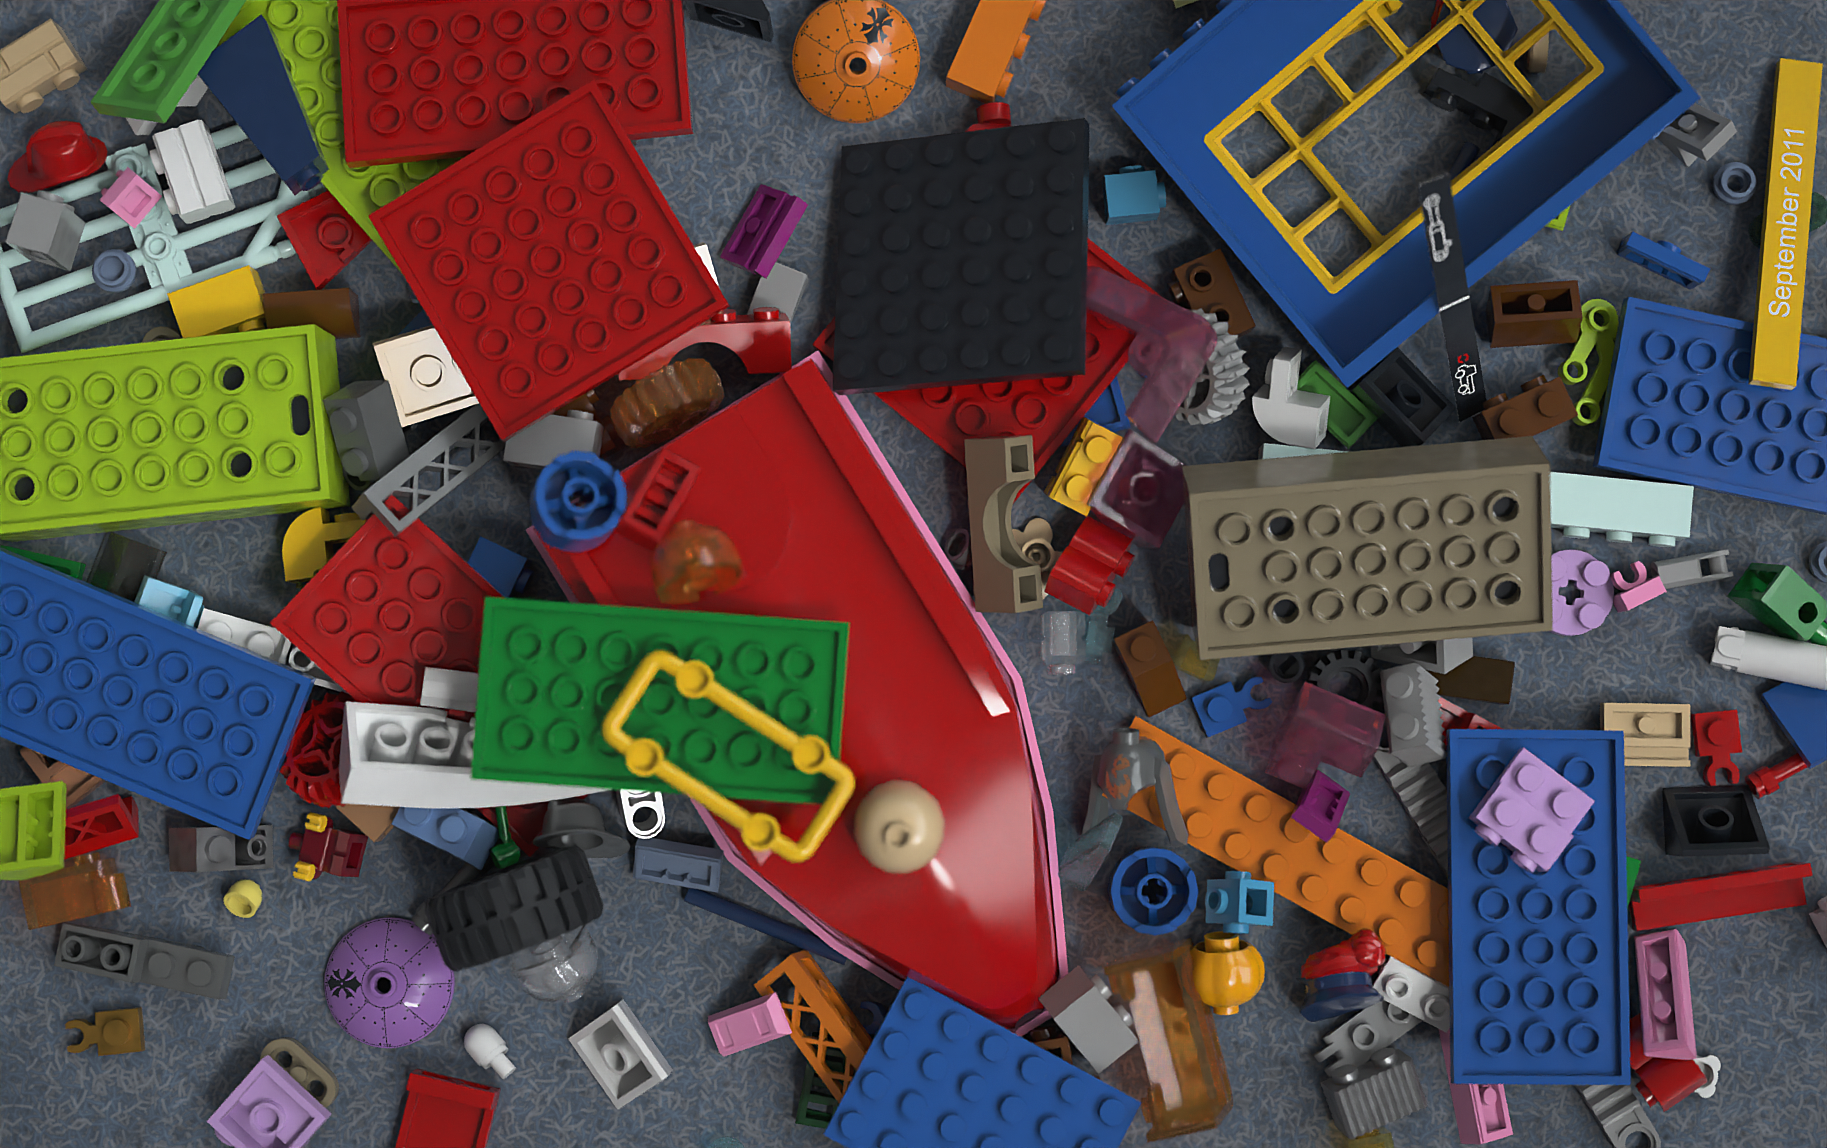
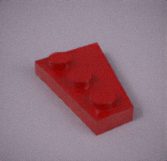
[277,191,372,290]

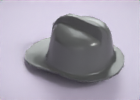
[533,797,630,858]

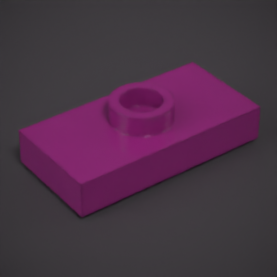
[1291,769,1350,843]

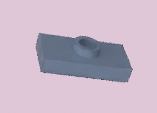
[633,837,724,893]

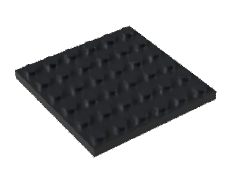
[833,118,1090,395]

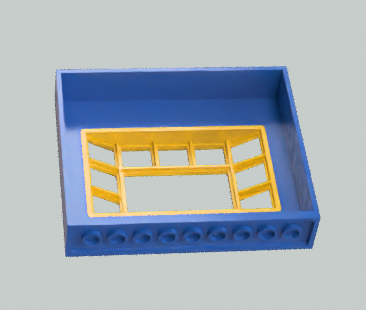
[1112,0,1701,388]

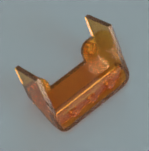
[1103,938,1233,1143]

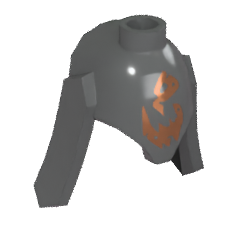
[1081,728,1189,848]

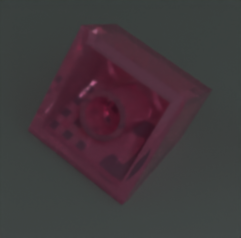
[1086,429,1187,549]

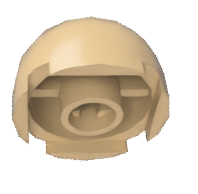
[854,781,945,874]

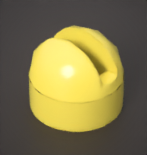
[223,879,262,918]

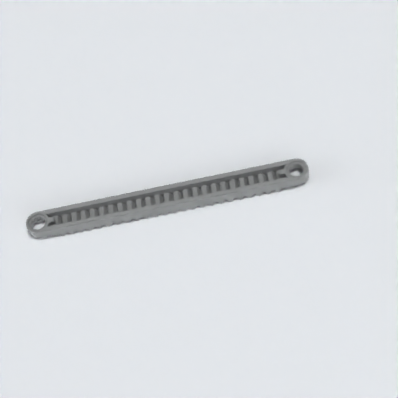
[1363,714,1661,1148]

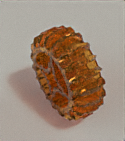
[610,358,725,448]

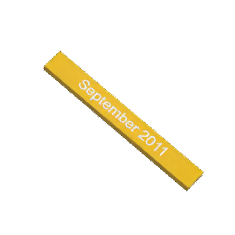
[1749,58,1823,390]

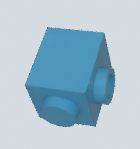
[1102,165,1166,225]

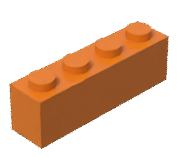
[946,0,1047,104]

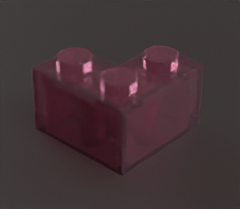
[1265,682,1386,789]

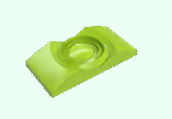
[0,781,66,881]

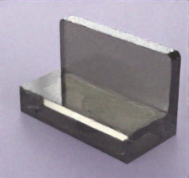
[86,531,167,602]

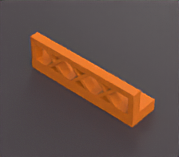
[754,950,873,1103]

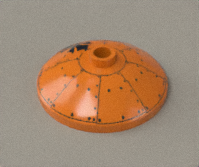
[792,0,920,123]

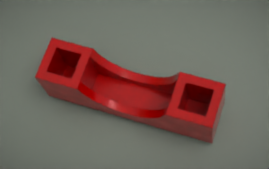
[617,307,792,380]

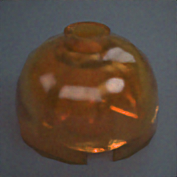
[650,520,744,604]

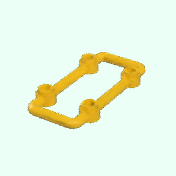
[602,650,854,862]

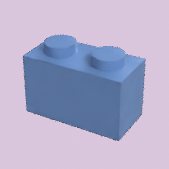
[391,807,499,870]

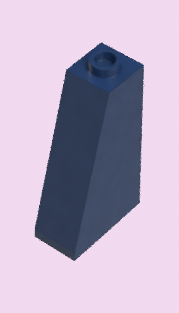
[197,15,329,195]

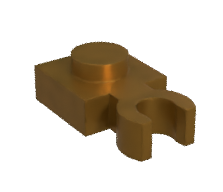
[65,1007,146,1056]

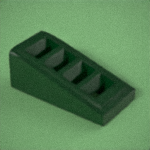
[795,1032,846,1129]

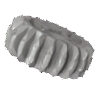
[1143,309,1250,425]

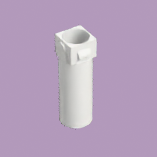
[1710,626,1827,690]

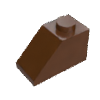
[1111,620,1187,718]

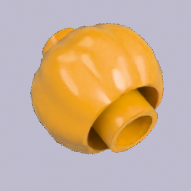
[1182,931,1265,1015]

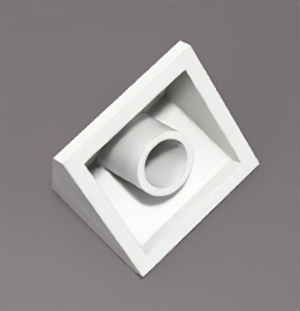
[568,999,673,1110]

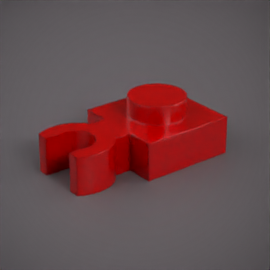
[1691,710,1742,786]

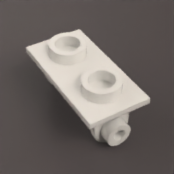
[1372,956,1450,1032]

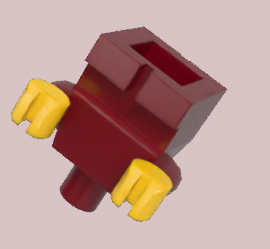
[289,812,368,882]

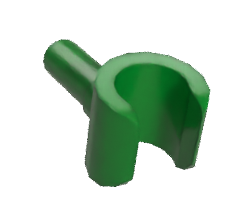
[489,806,520,869]

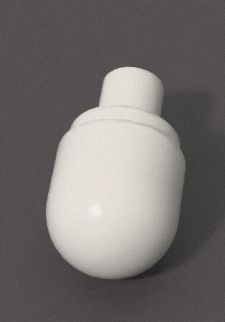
[464,1024,516,1079]

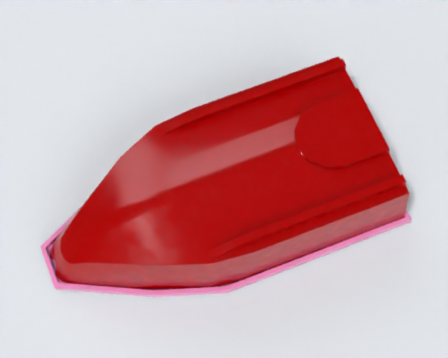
[526,351,1068,1037]

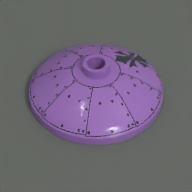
[324,917,455,1048]

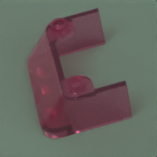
[1087,266,1217,444]

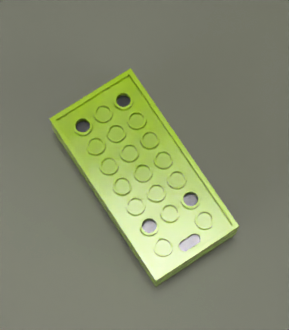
[0,324,350,542]

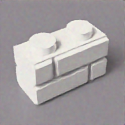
[150,120,235,224]

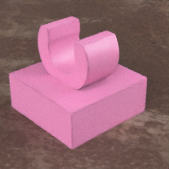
[100,167,162,229]
[1610,561,1667,612]

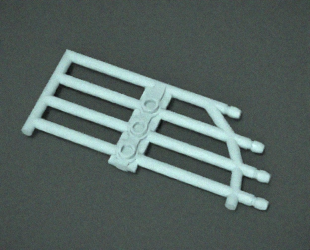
[0,124,328,353]

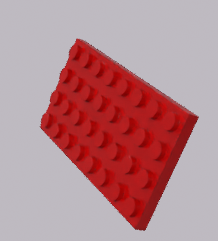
[337,0,693,168]
[270,495,589,857]

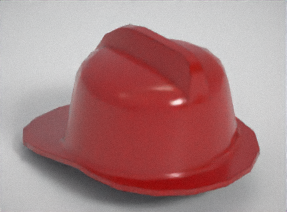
[7,120,108,193]

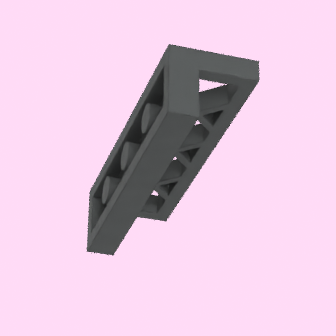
[352,403,506,537]

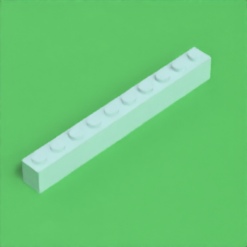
[1258,443,1694,547]

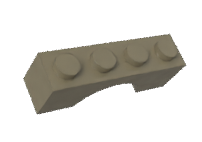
[964,435,1043,613]

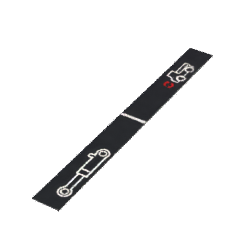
[1418,172,1487,422]

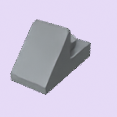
[1657,103,1737,167]

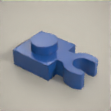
[1190,677,1272,738]

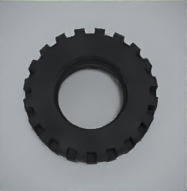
[425,845,604,971]

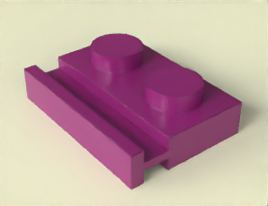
[720,184,808,279]

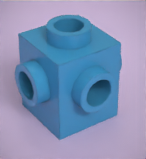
[1205,871,1274,934]

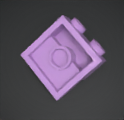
[1469,748,1595,873]
[207,1055,332,1148]

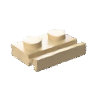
[1600,703,1690,767]

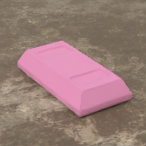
[708,992,792,1057]

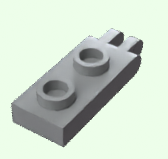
[1313,1000,1423,1077]

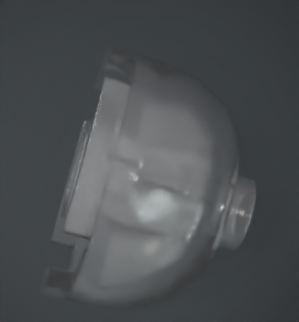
[508,925,598,1003]

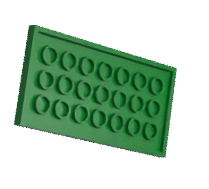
[470,597,850,804]

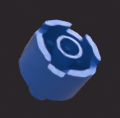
[529,451,626,552]
[1107,846,1198,936]

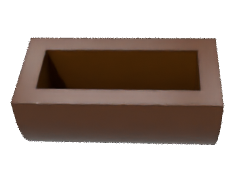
[263,288,361,339]

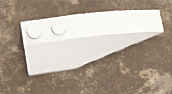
[339,702,612,808]

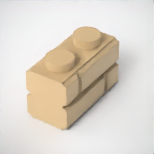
[0,19,87,114]

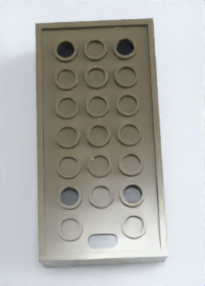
[1182,436,1553,660]

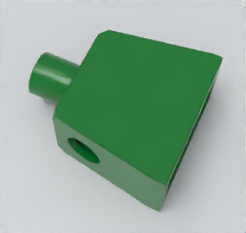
[1727,563,1827,646]

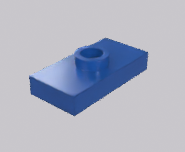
[1617,232,1710,290]

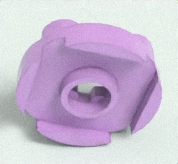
[1550,550,1614,636]

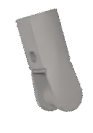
[1650,550,1734,589]

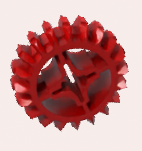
[279,691,357,809]

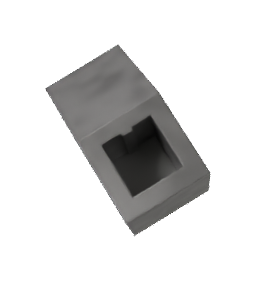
[169,825,273,872]

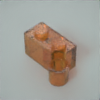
[18,852,131,930]

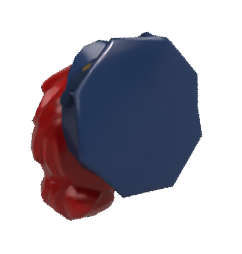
[1431,0,1518,74]
[1296,928,1386,1022]

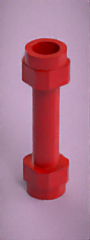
[1745,753,1807,799]

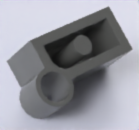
[323,380,410,491]

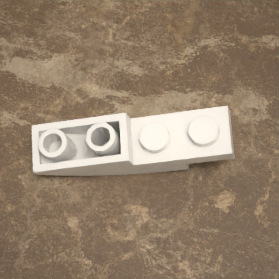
[198,608,348,694]

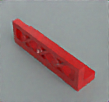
[64,794,139,860]
[1629,861,1813,931]

